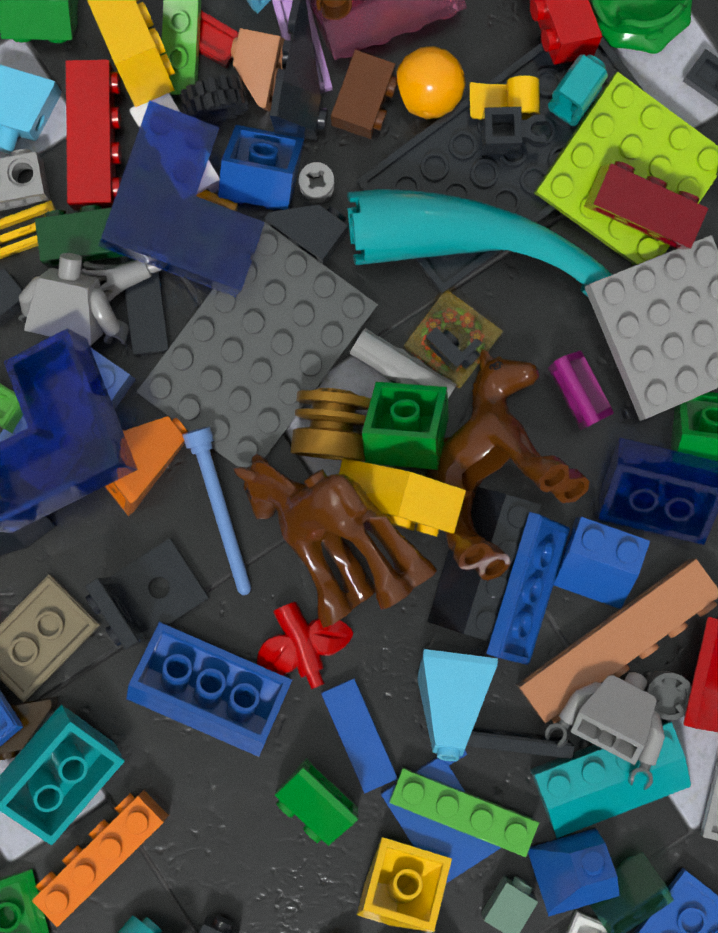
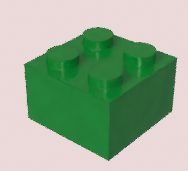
[362,381,449,470]

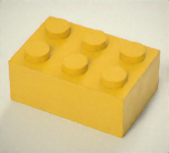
[87,0,175,108]
[339,458,466,537]

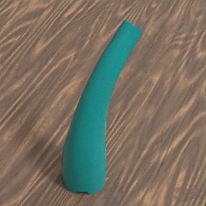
[347,189,613,298]

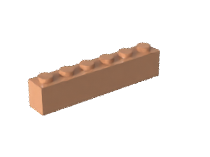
[516,559,718,723]

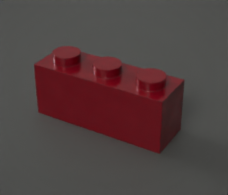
[584,161,709,250]

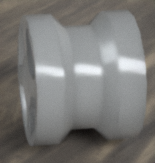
[299,162,335,203]

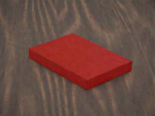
[683,617,718,732]

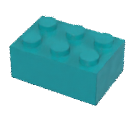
[0,704,125,846]

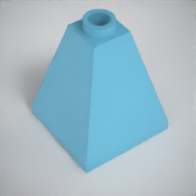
[417,649,498,761]

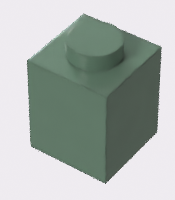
[481,875,538,933]

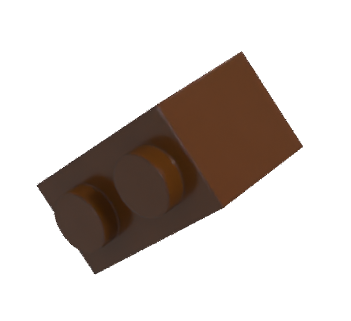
[331,50,398,139]

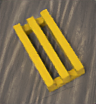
[0,201,56,259]

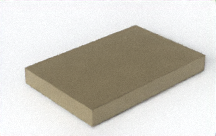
[0,574,101,703]

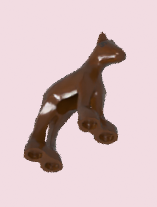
[425,349,590,581]
[233,454,437,628]

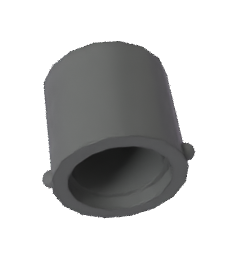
[644,670,691,720]

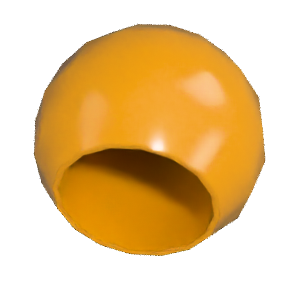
[397,46,466,119]

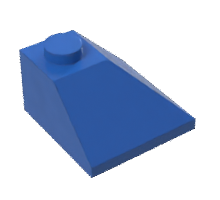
[528,828,620,917]

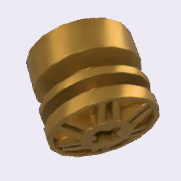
[291,388,371,462]

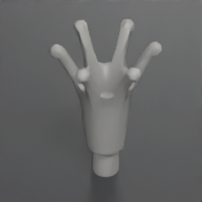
[81,254,168,301]

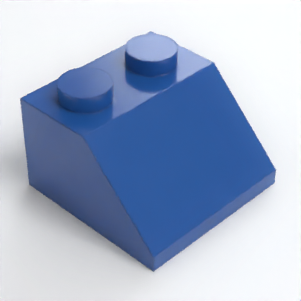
[218,125,305,210]
[553,517,650,609]

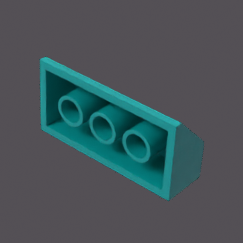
[530,719,691,838]

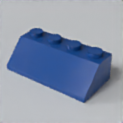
[126,622,292,757]

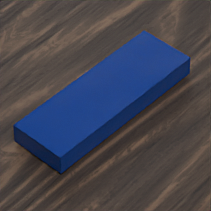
[321,678,398,794]

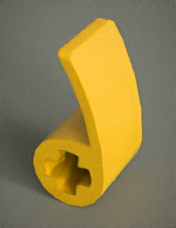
[470,76,540,120]

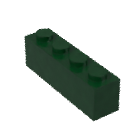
[35,195,188,268]

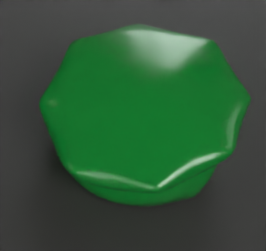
[589,0,692,54]

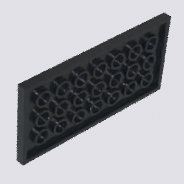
[357,37,644,295]

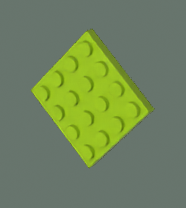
[533,72,718,266]

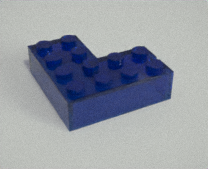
[98,100,265,296]
[0,328,138,534]

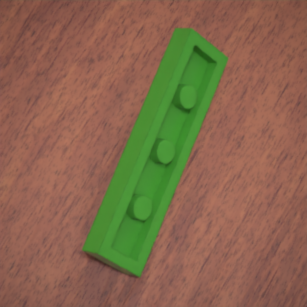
[389,767,539,857]

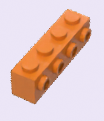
[32,790,169,927]

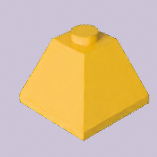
[356,837,452,932]

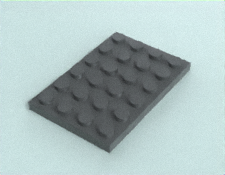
[136,221,378,468]

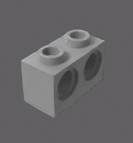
[0,149,51,211]

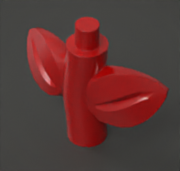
[257,602,354,689]

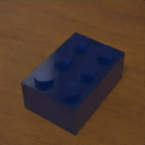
[598,438,718,545]

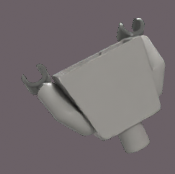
[19,253,129,346]
[545,672,665,790]

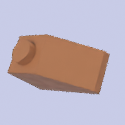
[231,28,285,112]

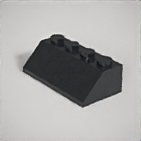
[427,487,541,642]

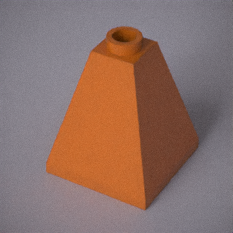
[84,416,187,516]

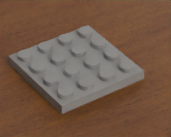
[584,235,718,421]

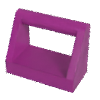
[548,350,614,430]

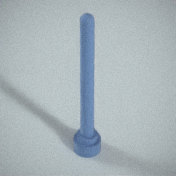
[182,426,251,595]

